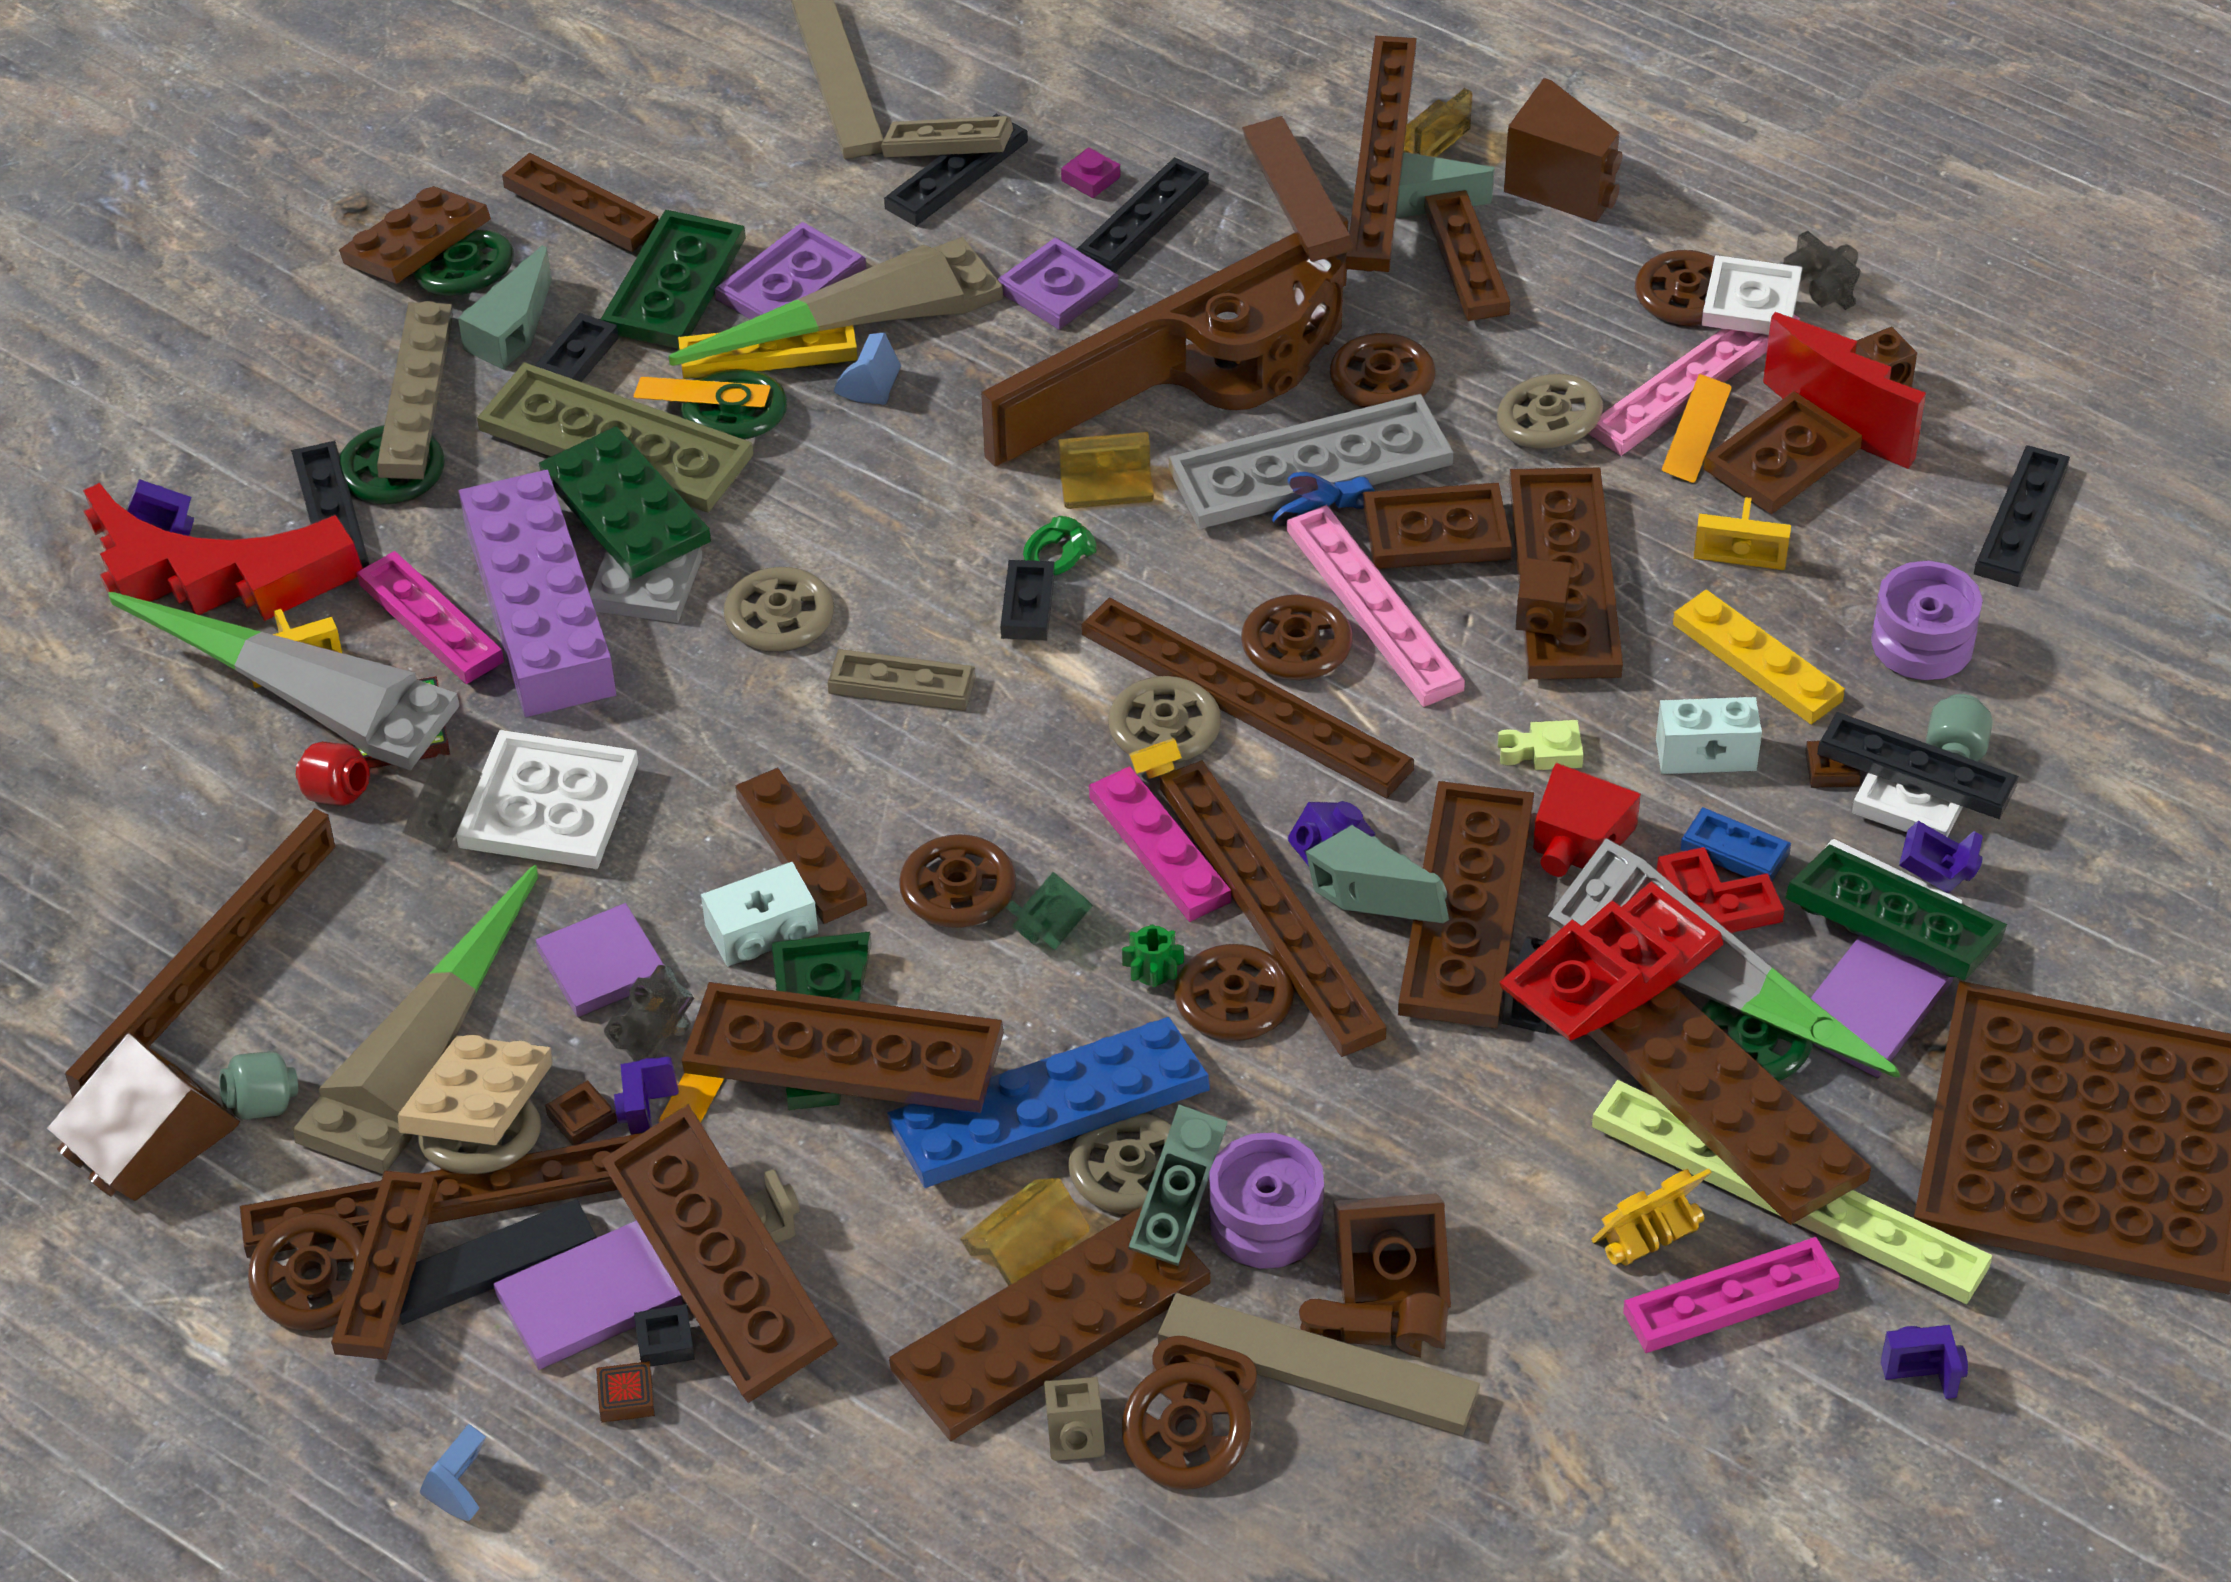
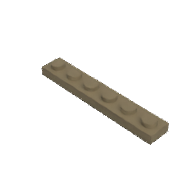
[377,301,453,479]

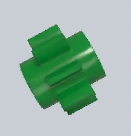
[1122,924,1184,987]

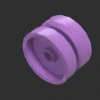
[1871,561,1983,680]
[1209,1133,1324,1269]

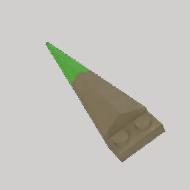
[668,237,1003,366]
[293,865,538,1174]

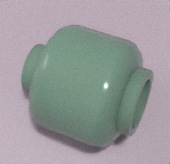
[1926,694,1993,761]
[219,1051,298,1120]

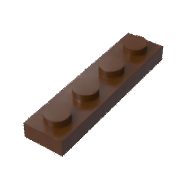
[502,153,659,252]
[1424,190,1510,321]
[735,767,867,924]
[331,1170,438,1360]

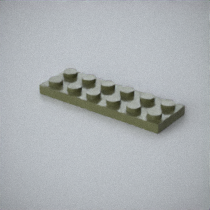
[477,362,754,513]

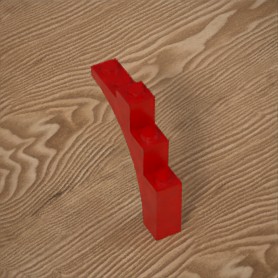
[83,483,363,621]

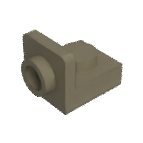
[747,1169,800,1243]
[1044,1377,1105,1461]

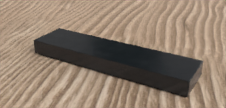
[884,113,1028,227]
[1076,157,1209,273]
[291,441,369,569]
[1974,445,2070,587]
[1817,712,2019,820]
[399,1199,597,1325]

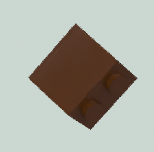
[1333,1193,1451,1312]

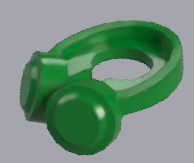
[1023,516,1097,576]

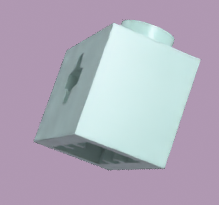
[1656,697,1762,774]
[701,862,818,967]

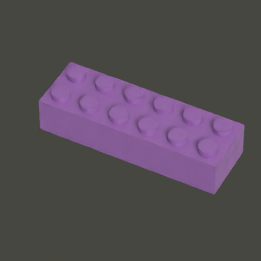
[459,469,616,717]

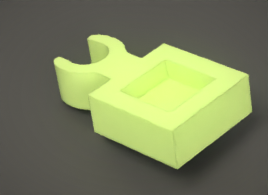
[1497,720,1583,770]

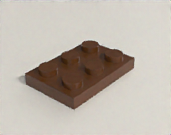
[339,186,491,284]
[1703,391,1863,514]
[1363,483,1512,569]

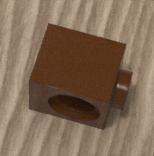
[1855,326,1917,387]
[1515,558,1571,635]

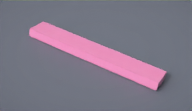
[1588,315,1800,456]
[1287,505,1465,707]

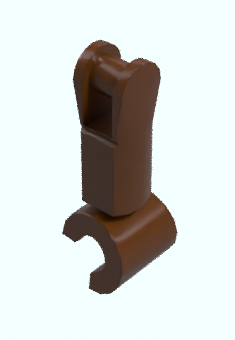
[1299,1293,1448,1358]

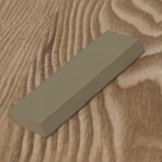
[881,116,1013,157]
[828,649,976,711]

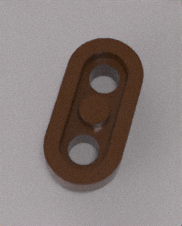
[1152,1336,1257,1403]

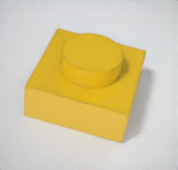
[1129,738,1182,779]

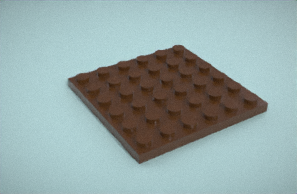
[1914,980,2231,1295]

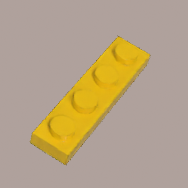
[678,325,858,379]
[1673,589,1845,725]

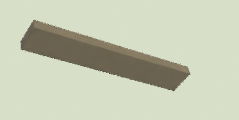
[791,0,883,159]
[1158,1293,1480,1436]

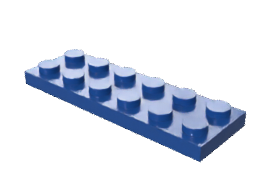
[887,1017,1210,1188]

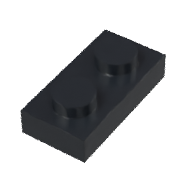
[534,313,619,382]
[1000,560,1055,641]

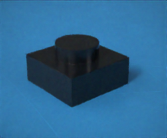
[634,1304,695,1367]

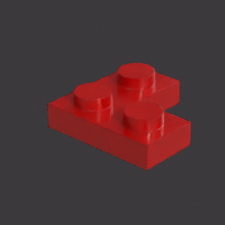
[1657,847,1785,933]

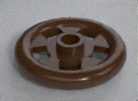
[1635,250,1715,326]
[1330,333,1436,408]
[1241,594,1353,680]
[899,834,1016,928]
[1174,944,1294,1041]
[248,1213,364,1331]
[1122,1362,1251,1490]

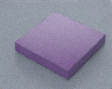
[997,237,1118,330]
[536,903,668,1018]

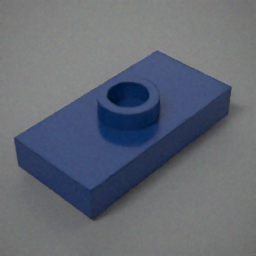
[1680,807,1791,881]

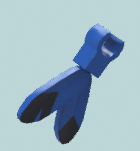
[1272,472,1375,526]

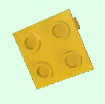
[1591,1168,1712,1266]

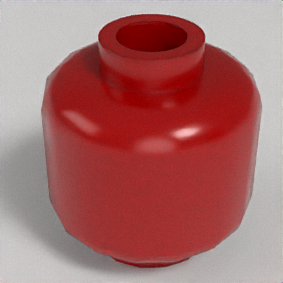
[296,741,370,806]

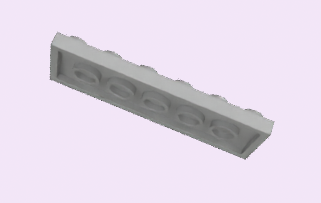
[1169,394,1454,529]

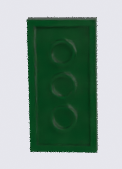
[600,209,746,349]
[539,426,711,580]
[1785,844,2007,981]

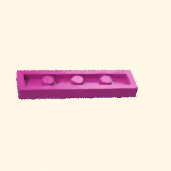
[357,551,504,685]
[1089,766,1231,922]
[1623,1237,1840,1353]

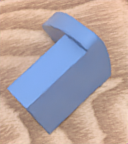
[834,332,901,405]
[420,1424,486,1521]

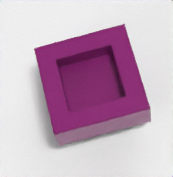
[1061,147,1121,198]

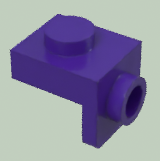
[126,479,194,536]
[1288,801,1376,867]
[1899,820,1983,893]
[614,1057,679,1135]
[1880,1325,1968,1399]

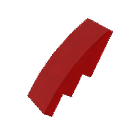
[1763,312,1926,469]
[1499,881,1724,1041]

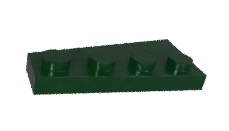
[772,932,872,1110]

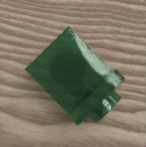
[1005,872,1093,950]

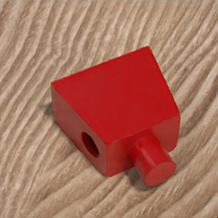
[1533,763,1641,877]

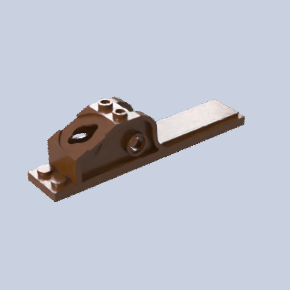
[981,211,1348,467]

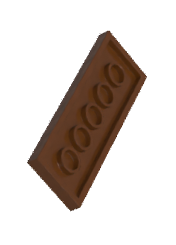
[1509,467,1623,679]
[1398,781,1534,1029]
[681,982,1004,1113]
[1587,985,1871,1225]
[600,1104,839,1403]
[889,1206,1211,1442]

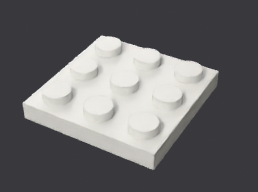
[456,730,638,869]

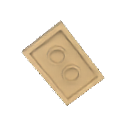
[397,1035,552,1145]

